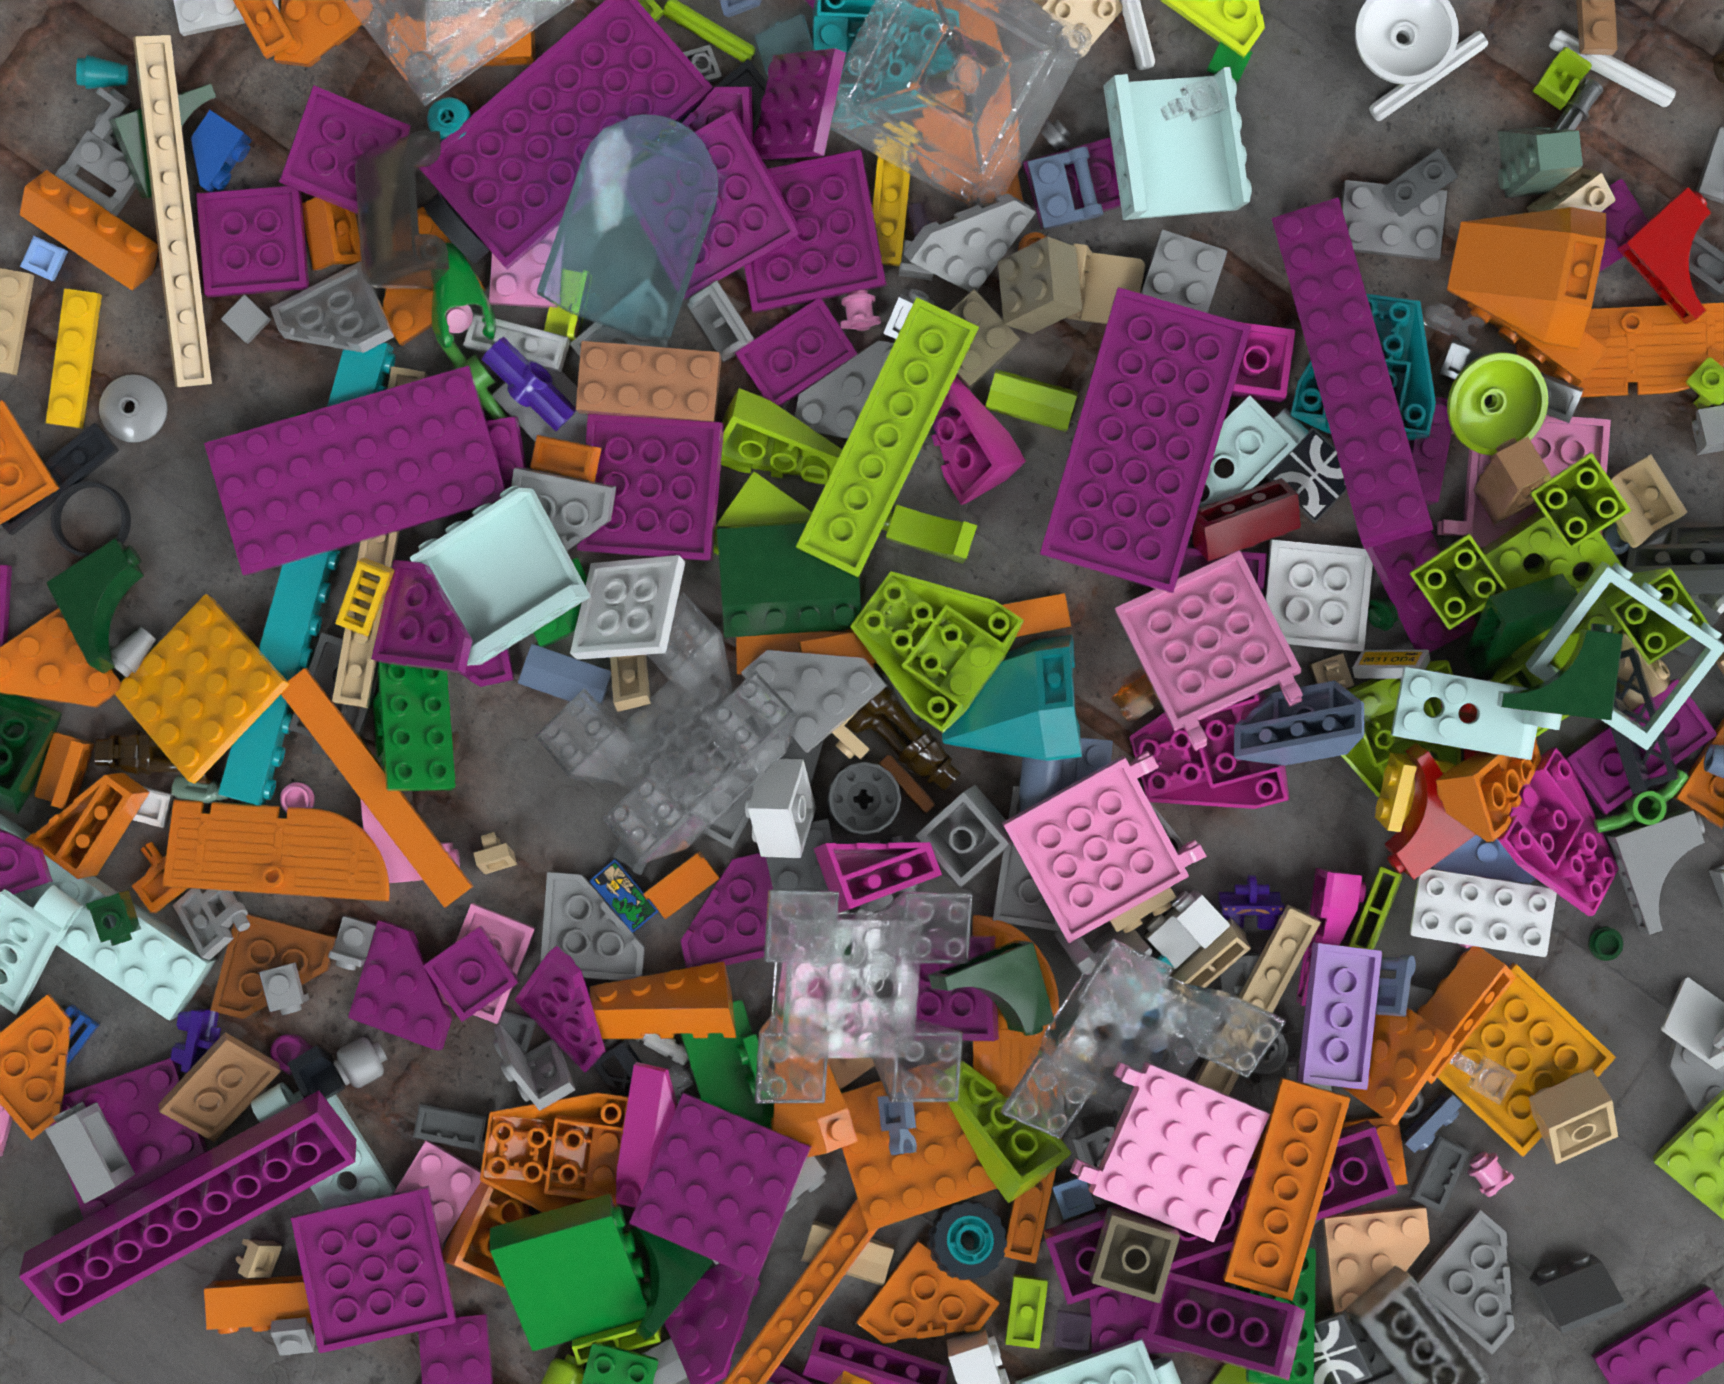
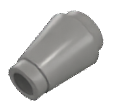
[110,627,156,677]

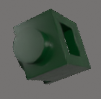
[86,890,141,946]

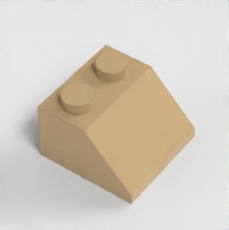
[1529,1069,1618,1165]

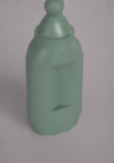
[171,774,233,803]

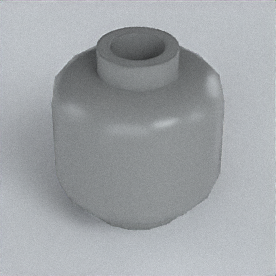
[333,1037,387,1088]

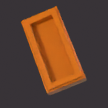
[530,435,602,482]

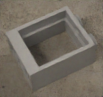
[45,1102,135,1203]

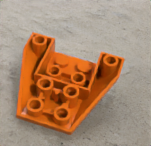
[1446,207,1606,349]
[479,1092,629,1213]

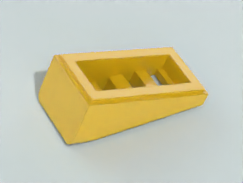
[335,557,395,636]

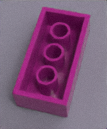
[1146,1272,1305,1381]

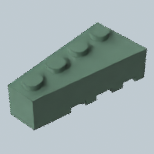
[1498,127,1583,198]

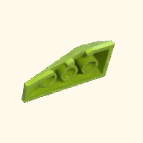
[721,388,842,485]
[935,1061,1071,1203]

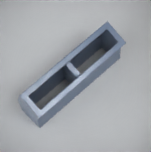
[518,644,612,711]

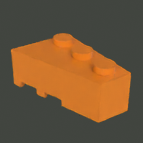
[25,773,150,879]

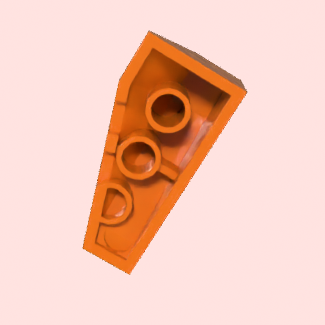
[1436,738,1541,842]
[771,1009,858,1158]
[443,1182,531,1288]

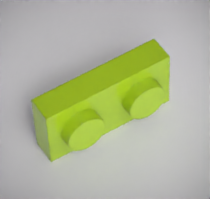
[1005,1274,1048,1349]

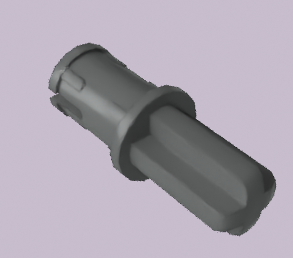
[1552,78,1603,130]

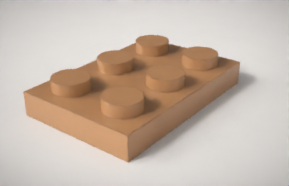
[158,1032,281,1142]

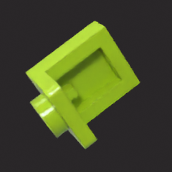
[1533,47,1592,110]
[1686,357,1724,409]

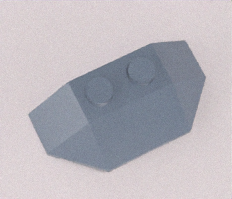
[1234,680,1364,766]

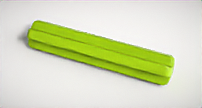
[663,0,755,63]

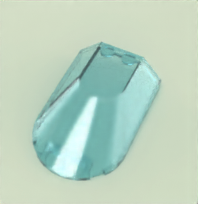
[537,115,718,341]

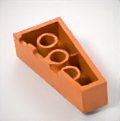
[590,961,736,1039]

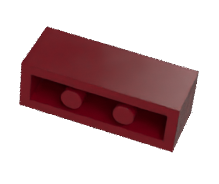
[1192,478,1301,561]

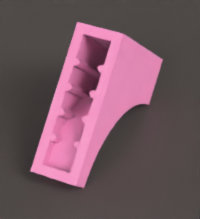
[361,800,460,883]

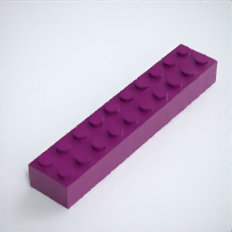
[1272,197,1433,549]
[19,1090,357,1324]
[1043,1120,1398,1305]

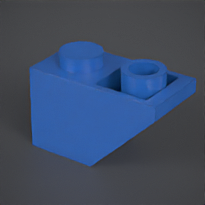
[191,110,252,192]

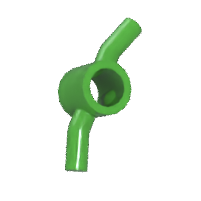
[437,340,507,420]
[1594,769,1689,833]

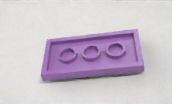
[1297,942,1382,1090]

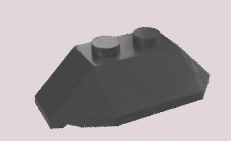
[1626,521,1724,594]

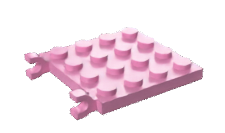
[1436,415,1611,548]
[1115,550,1303,751]
[1002,751,1207,943]
[1070,1061,1270,1242]

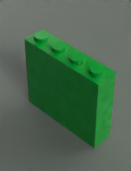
[490,1194,651,1351]

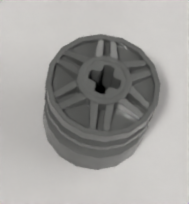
[827,762,901,836]

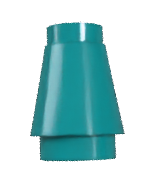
[76,55,128,89]

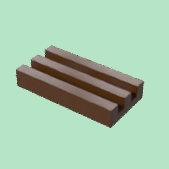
[878,755,935,814]

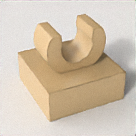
[1309,653,1354,689]
[474,832,517,874]
[236,1239,282,1278]

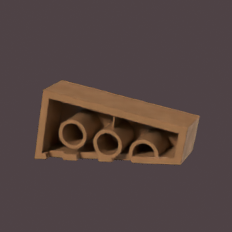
[1474,437,1551,525]

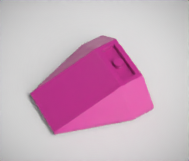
[1129,691,1289,809]
[1497,747,1619,916]

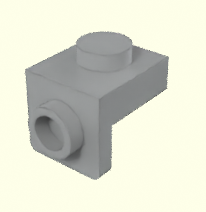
[259,962,310,1015]
[270,1317,315,1356]

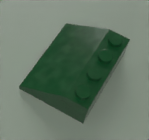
[717,521,861,638]
[0,693,62,815]

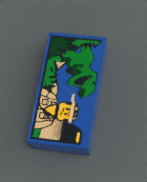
[589,859,658,933]

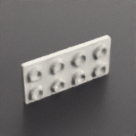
[1409,869,1557,957]

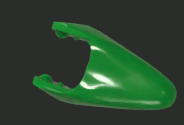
[431,243,496,348]

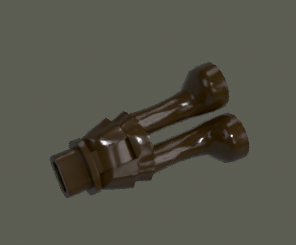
[846,684,961,790]
[95,730,216,785]

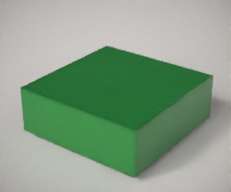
[1206,41,1253,85]

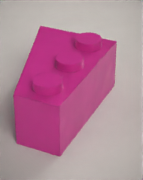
[813,842,942,914]

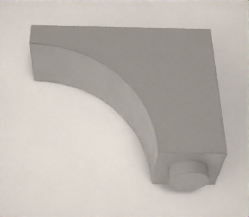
[1606,809,1705,935]

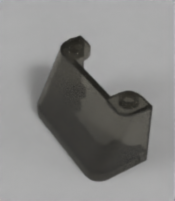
[355,131,449,289]

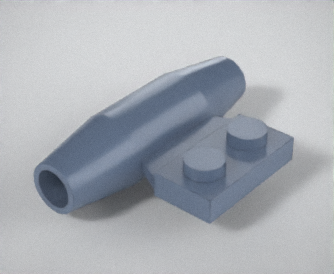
[1019,738,1113,812]

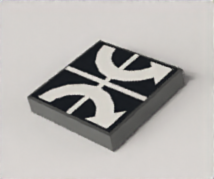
[1264,428,1347,524]
[1314,1310,1375,1384]

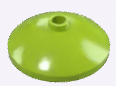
[1447,352,1548,456]

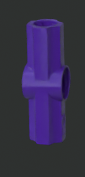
[482,336,576,431]

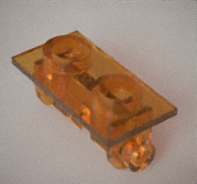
[1110,673,1160,722]

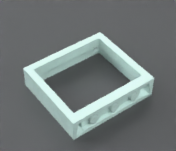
[1525,561,1724,750]

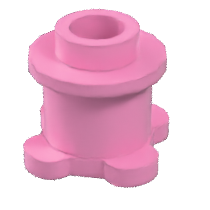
[840,290,881,331]
[1468,1151,1514,1197]

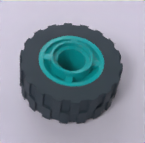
[928,1202,1007,1280]

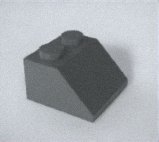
[1530,1253,1627,1333]

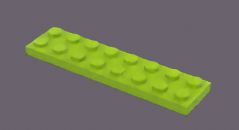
[796,297,979,578]

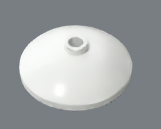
[1355,0,1459,85]

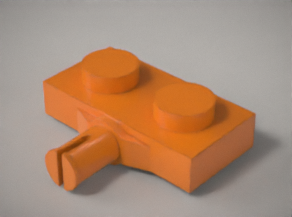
[132,842,188,913]

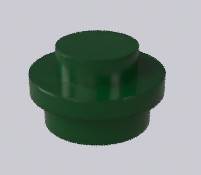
[1367,597,1398,631]
[1588,927,1624,961]

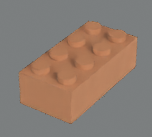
[576,341,722,422]

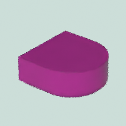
[270,1033,313,1076]

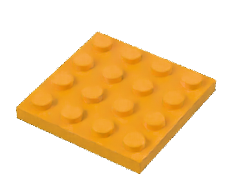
[114,594,290,784]
[1437,963,1616,1157]

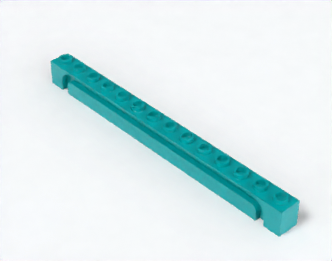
[218,342,396,805]

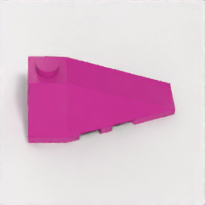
[932,376,1026,505]
[1296,868,1366,1006]
[616,1062,678,1208]

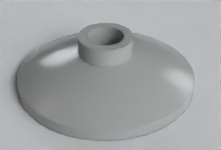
[99,375,168,443]

